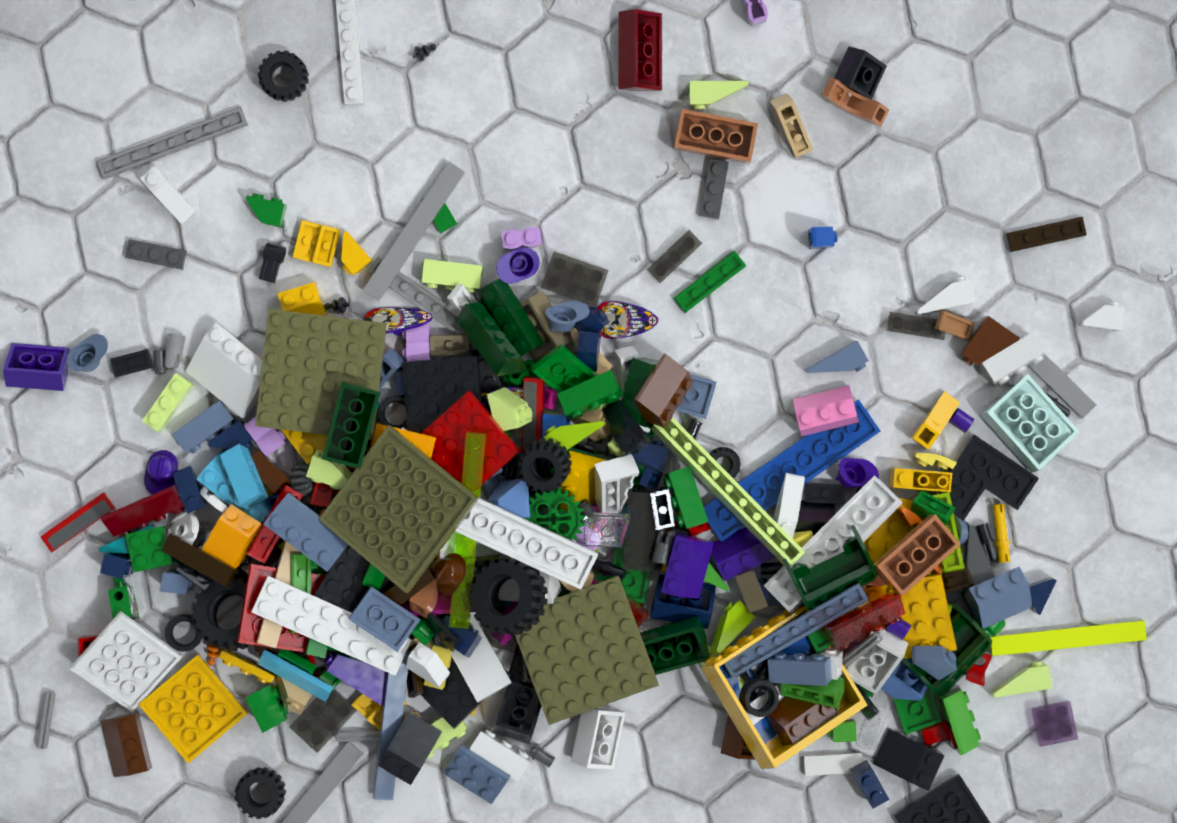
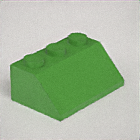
[937,688,981,755]

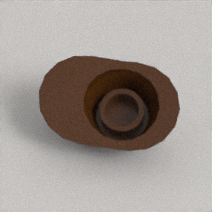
[434,553,467,596]

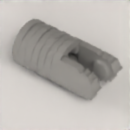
[165,333,186,369]

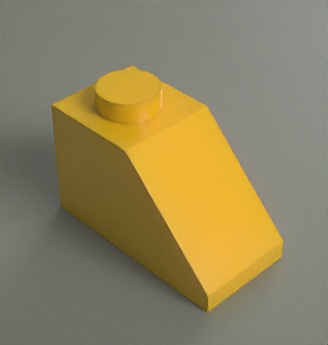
[341,231,373,276]

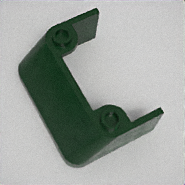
[782,525,878,610]
[901,603,992,697]

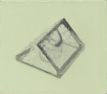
[583,512,631,547]

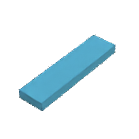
[258,650,333,702]

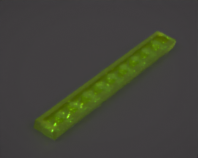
[449,432,486,629]

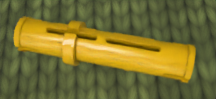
[992,504,1011,563]

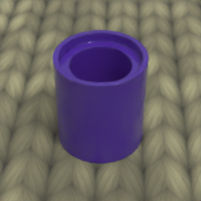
[948,408,975,433]
[886,615,911,640]

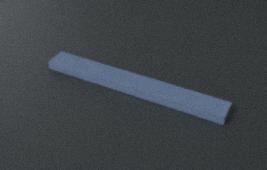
[724,582,869,679]
[373,649,410,800]

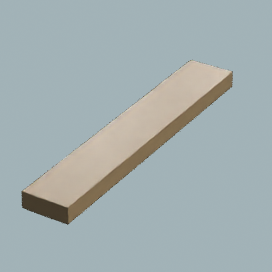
[256,541,303,648]

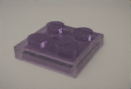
[1031,700,1078,747]

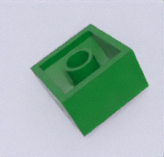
[245,683,289,733]

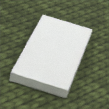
[446,615,512,703]

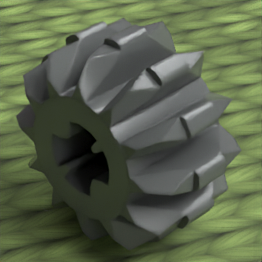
[290,463,315,496]

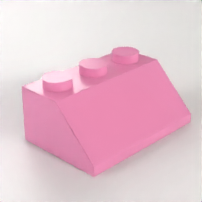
[793,385,859,436]

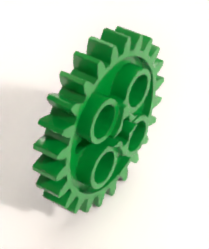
[526,487,586,541]

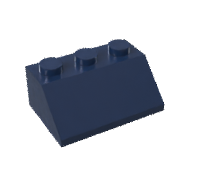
[651,574,716,629]

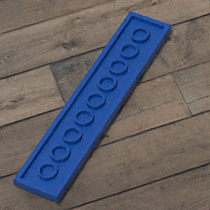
[703,399,881,542]

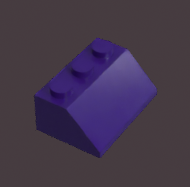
[3,343,70,391]
[711,527,775,581]
[661,532,714,598]

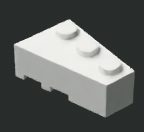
[594,454,639,517]

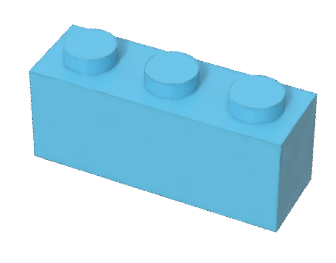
[220,444,268,509]

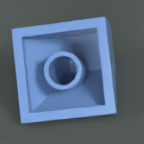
[487,479,530,518]
[881,658,928,701]

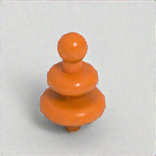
[207,644,223,666]

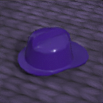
[496,247,540,284]
[144,450,178,494]
[835,458,879,489]

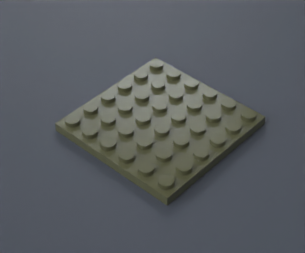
[255,309,387,440]
[319,425,479,593]
[515,575,659,725]

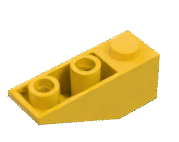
[910,391,960,450]
[888,467,952,492]

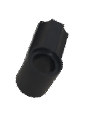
[259,242,286,283]

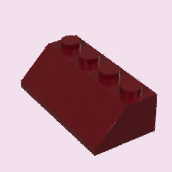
[618,9,662,91]
[100,484,184,538]

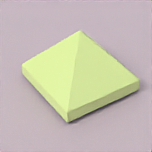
[607,436,625,457]

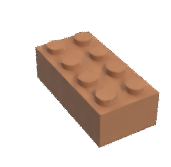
[673,109,758,164]
[874,514,961,596]

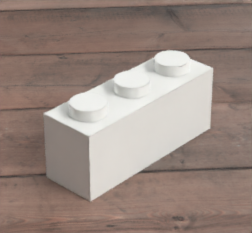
[982,332,1045,385]
[469,729,530,782]

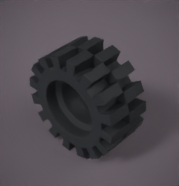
[709,447,741,478]

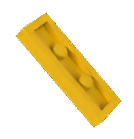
[219,650,277,684]

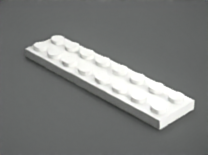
[764,476,902,614]
[455,497,598,589]
[251,576,412,676]

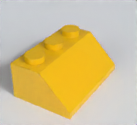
[558,451,607,510]

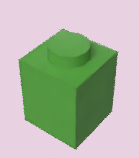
[828,719,857,742]

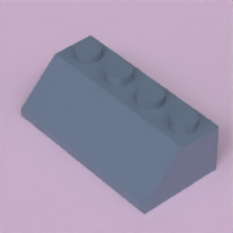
[264,493,348,572]

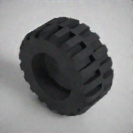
[469,558,548,635]
[191,574,248,651]

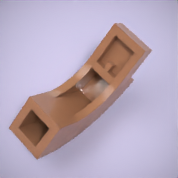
[822,77,889,127]
[409,565,438,618]

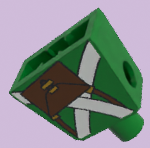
[108,577,140,620]

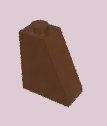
[959,316,1020,366]
[251,450,294,494]

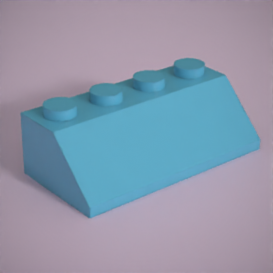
[197,449,276,524]

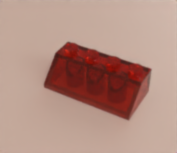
[822,592,906,651]

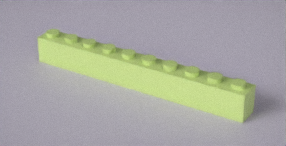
[651,417,805,567]

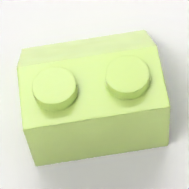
[487,387,532,431]

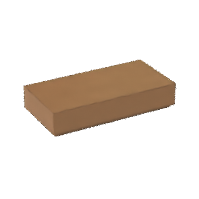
[934,310,974,341]

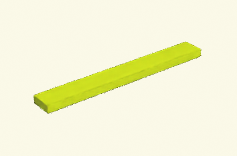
[990,620,1147,656]

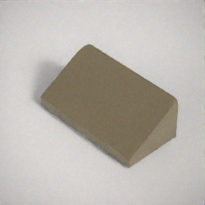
[735,569,768,613]

